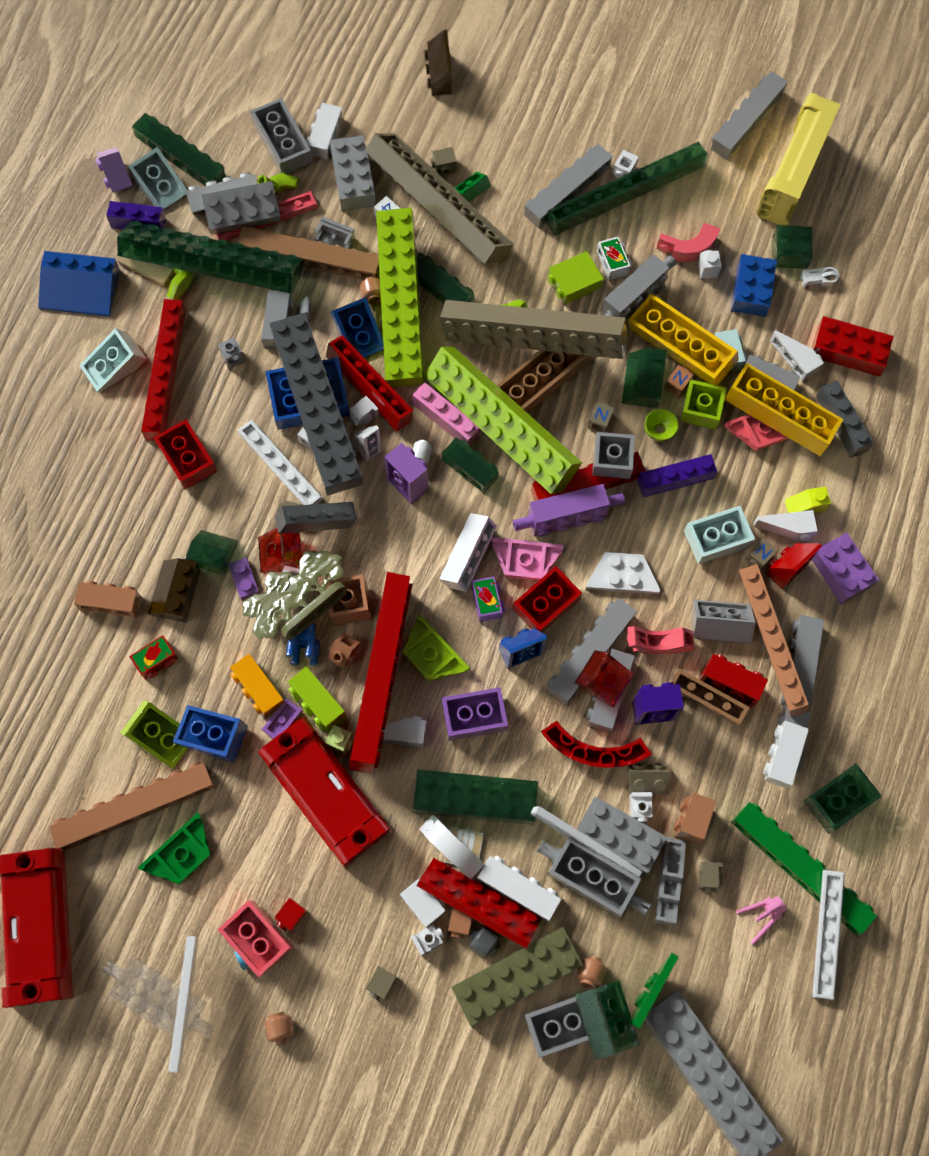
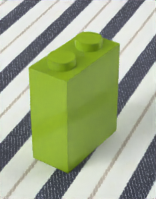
[547,251,604,305]

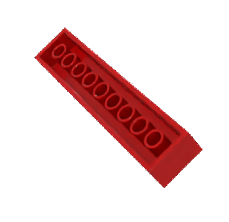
[348,572,413,774]

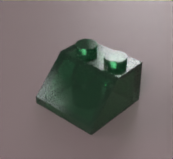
[185,530,238,576]

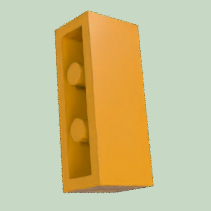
[230,654,284,718]

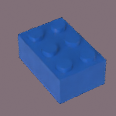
[731,254,777,317]

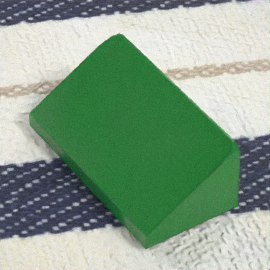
[454,171,491,203]

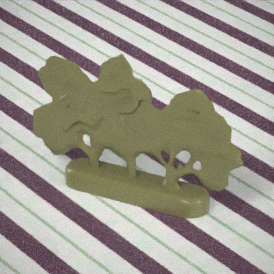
[242,550,347,640]

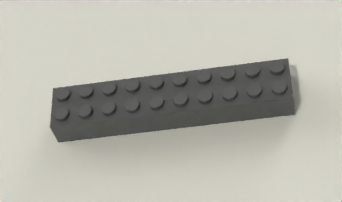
[269,313,363,496]

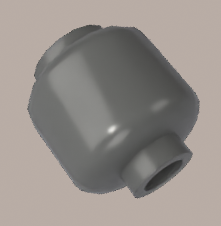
[469,927,501,959]

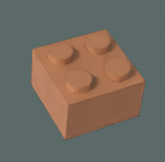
[326,575,372,626]
[673,792,716,845]

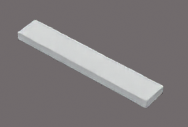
[237,420,323,505]
[531,806,642,878]
[812,870,845,1000]
[169,936,199,1073]

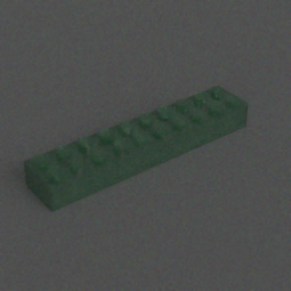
[117,221,302,293]

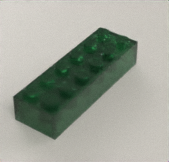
[413,769,538,825]

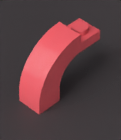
[656,223,720,262]
[627,626,694,654]

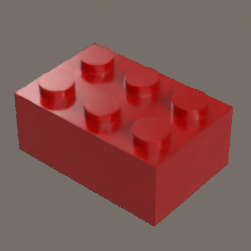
[153,419,217,490]
[512,566,582,633]
[699,654,768,709]

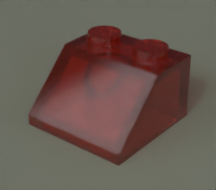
[258,528,302,574]
[574,650,634,707]

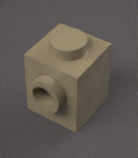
[430,147,457,175]

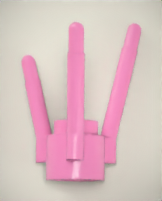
[736,896,786,945]

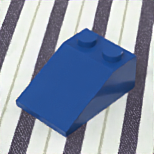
[330,297,384,357]
[498,628,547,669]
[173,705,248,763]

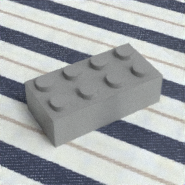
[250,98,313,174]
[330,135,376,211]
[202,181,280,235]
[576,796,667,876]
[524,986,620,1058]

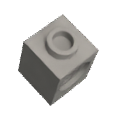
[218,337,245,369]

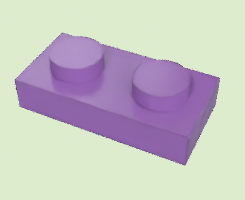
[228,558,259,600]
[261,698,303,739]

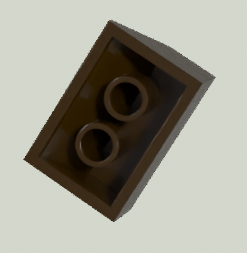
[424,30,452,96]
[148,558,201,623]

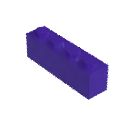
[637,454,717,498]

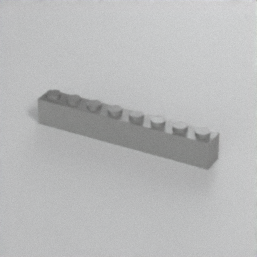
[774,615,824,774]

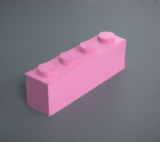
[412,382,480,449]

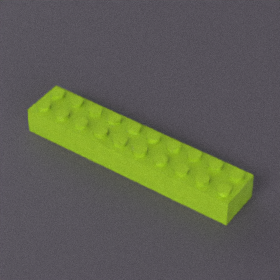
[376,207,424,388]
[423,346,582,494]

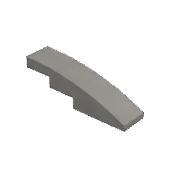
[655,838,686,926]

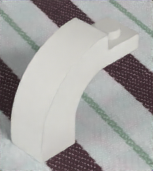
[420,815,485,879]

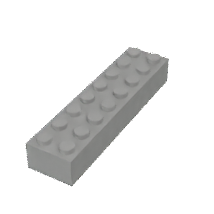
[644,990,784,1156]

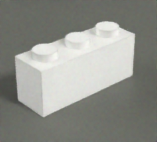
[306,103,343,160]
[763,721,809,789]

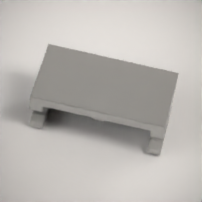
[315,217,355,249]

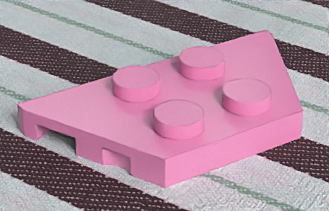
[491,537,564,581]

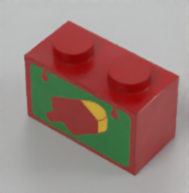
[129,635,179,680]

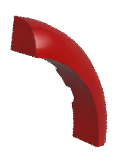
[540,721,652,768]

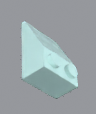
[128,147,188,210]
[79,328,147,393]

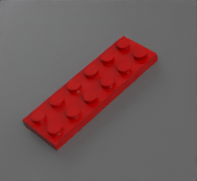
[416,858,542,949]

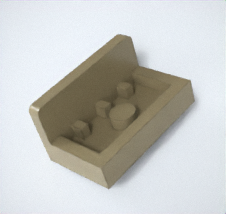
[628,762,670,794]

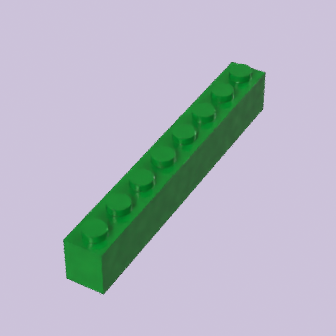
[730,802,877,936]

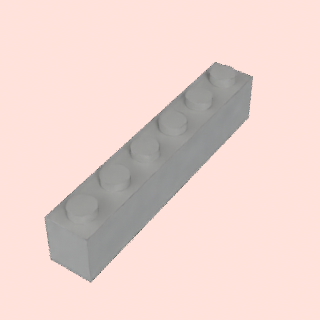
[711,71,788,160]
[524,144,613,228]
[547,598,637,705]

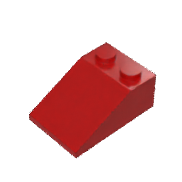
[766,543,822,590]

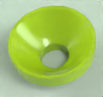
[644,409,678,442]

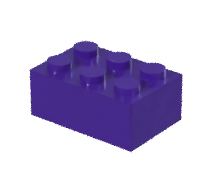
[632,682,684,725]

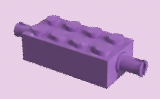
[512,484,625,537]

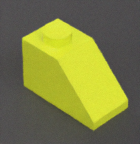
[785,486,831,514]

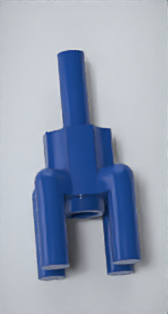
[286,602,320,666]

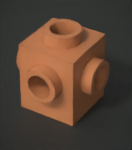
[327,633,360,668]

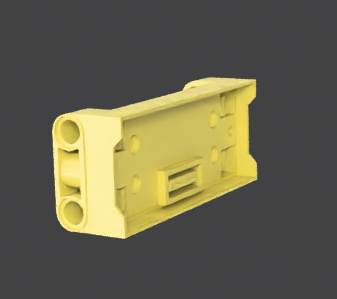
[756,93,841,228]

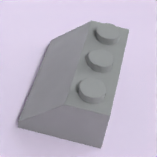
[692,599,756,644]

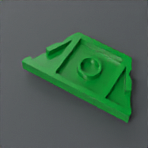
[137,812,211,885]
[632,952,679,1029]

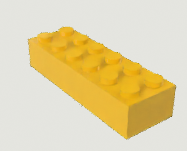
[628,293,739,386]
[724,363,843,456]

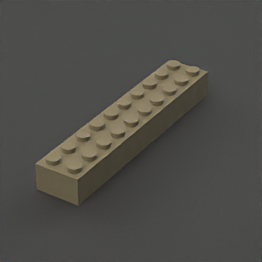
[365,133,514,264]
[440,300,628,359]

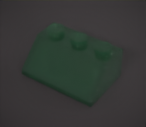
[621,347,667,409]
[575,981,640,1060]

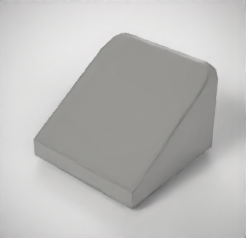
[297,296,311,321]

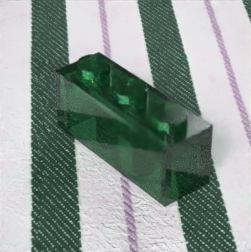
[442,437,499,494]

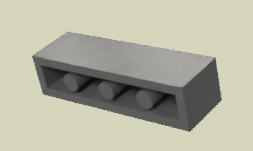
[816,380,873,458]
[275,502,357,534]

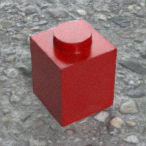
[274,897,308,932]

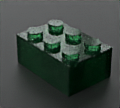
[803,763,882,834]

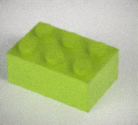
[288,666,347,735]

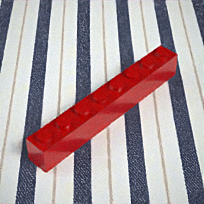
[141,299,186,441]

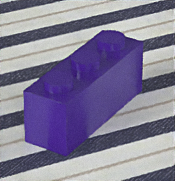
[106,201,166,234]

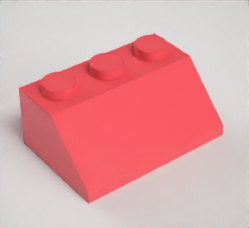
[217,900,294,978]

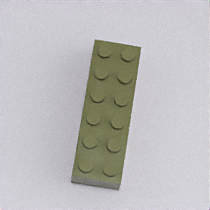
[451,927,583,1027]

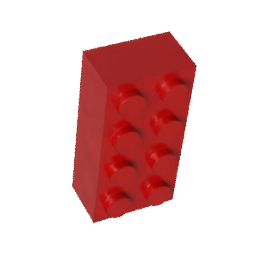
[811,316,894,377]

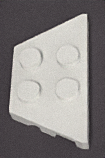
[585,552,660,594]

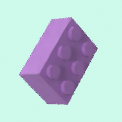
[384,443,428,505]
[812,533,879,604]
[442,687,508,741]

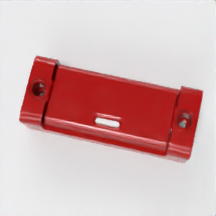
[258,717,391,869]
[0,848,74,1008]

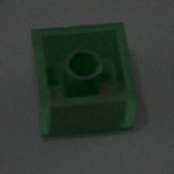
[772,225,813,269]

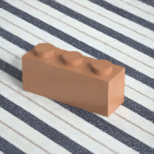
[74,581,140,618]

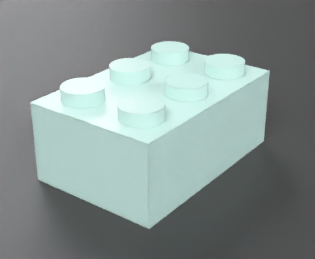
[684,506,755,564]

